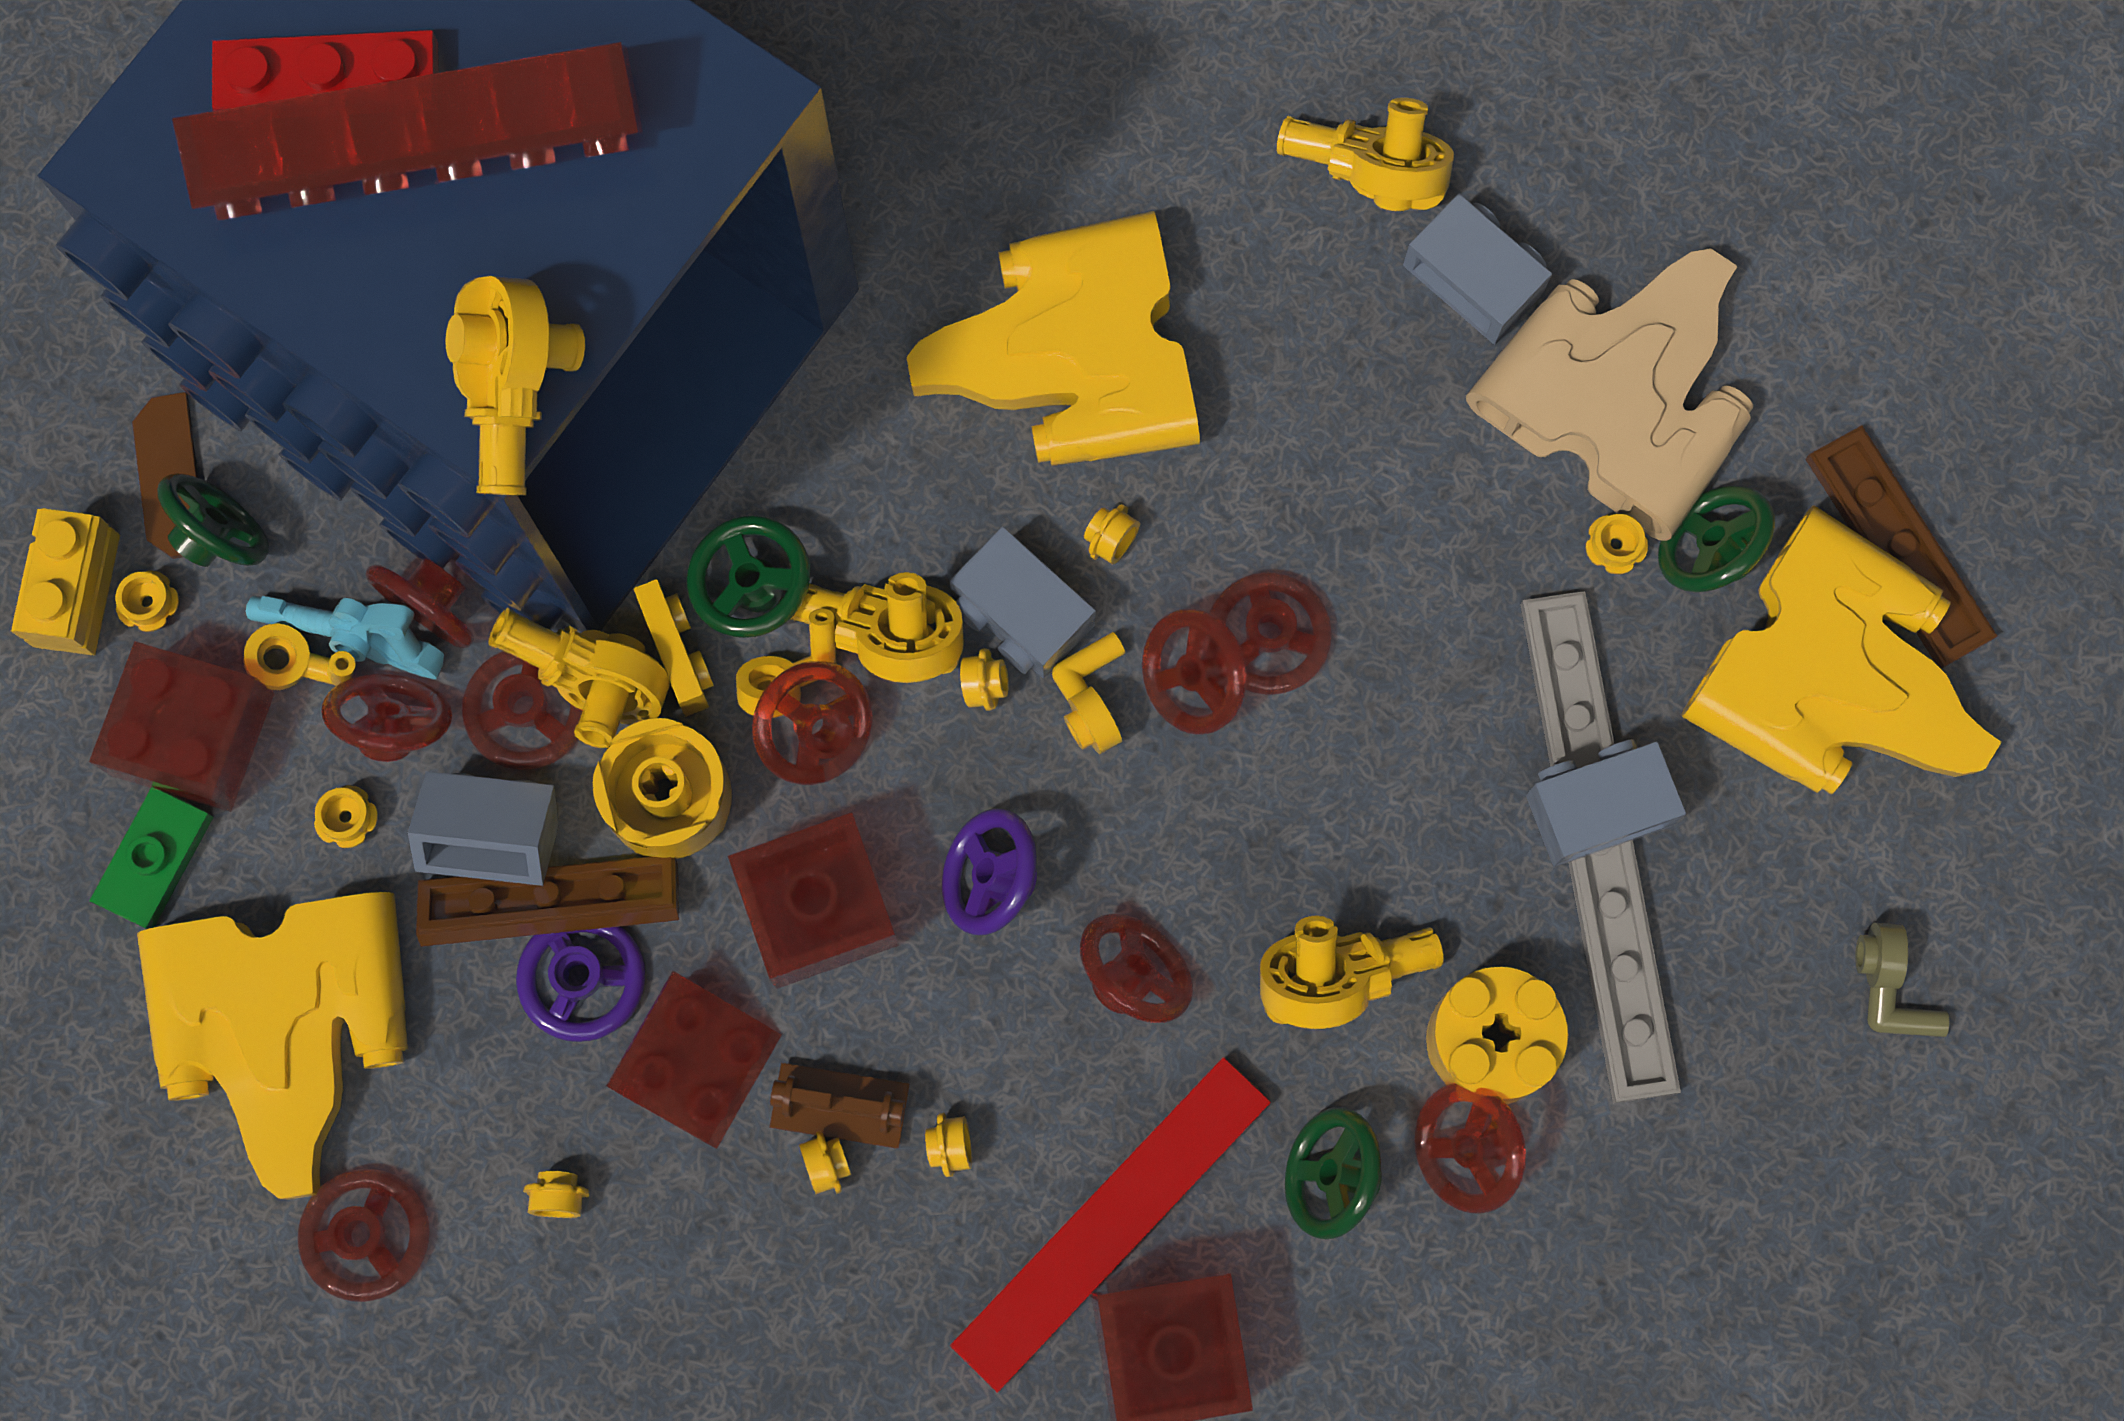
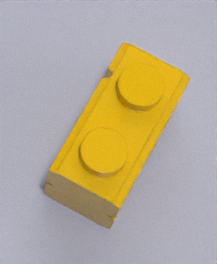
[11,508,120,655]

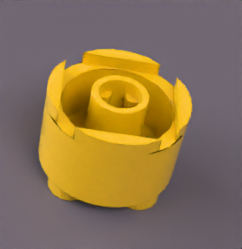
[593,718,732,859]
[1426,967,1568,1106]

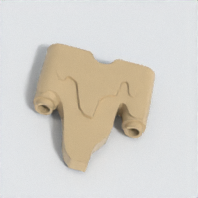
[1466,249,1753,541]

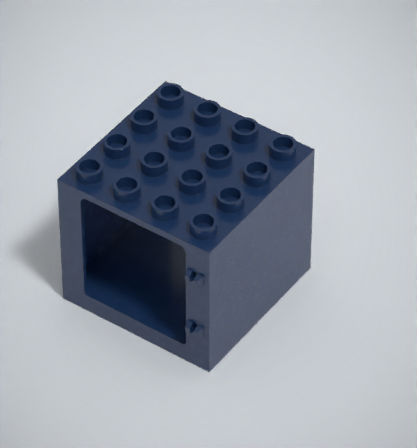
[37,0,859,633]

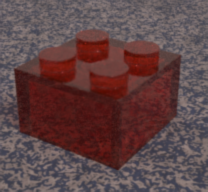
[89,641,275,812]
[728,812,899,989]
[1091,1272,1253,1421]

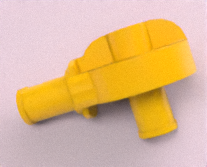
[1277,98,1454,211]
[445,276,585,495]
[790,572,964,683]
[488,607,670,748]
[1260,915,1443,1029]

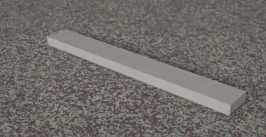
[1521,591,1681,1104]

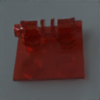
[606,971,782,1149]

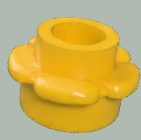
[1084,504,1140,564]
[1585,514,1648,574]
[115,571,179,632]
[960,648,1009,711]
[314,785,378,848]
[925,1112,972,1177]
[799,1131,851,1194]
[523,1171,589,1218]

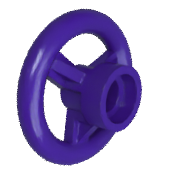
[942,808,1037,935]
[516,926,645,1042]

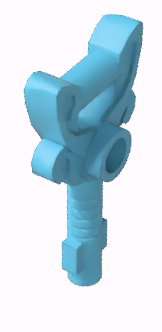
[246,596,444,679]

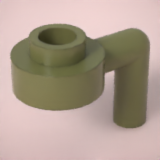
[1855,922,1949,1037]

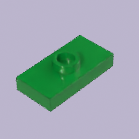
[89,787,214,929]

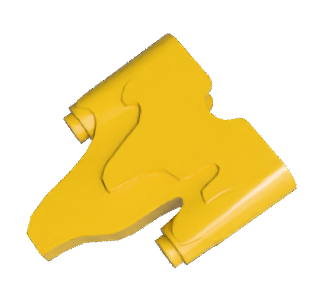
[907,211,1200,466]
[1681,505,2001,794]
[137,892,408,1200]

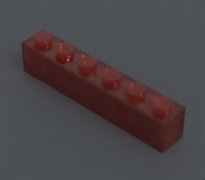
[172,42,643,221]

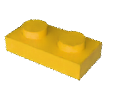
[633,579,714,717]

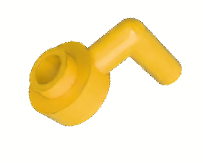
[736,608,837,718]
[244,624,355,690]
[1052,632,1125,754]

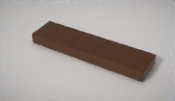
[1805,425,1998,669]
[416,857,680,947]

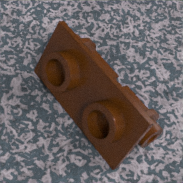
[769,1063,910,1149]

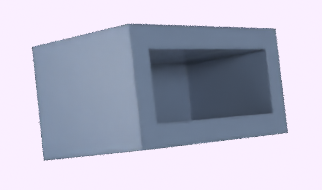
[1403,194,1552,345]
[950,527,1096,679]
[1526,739,1686,868]
[408,771,559,886]

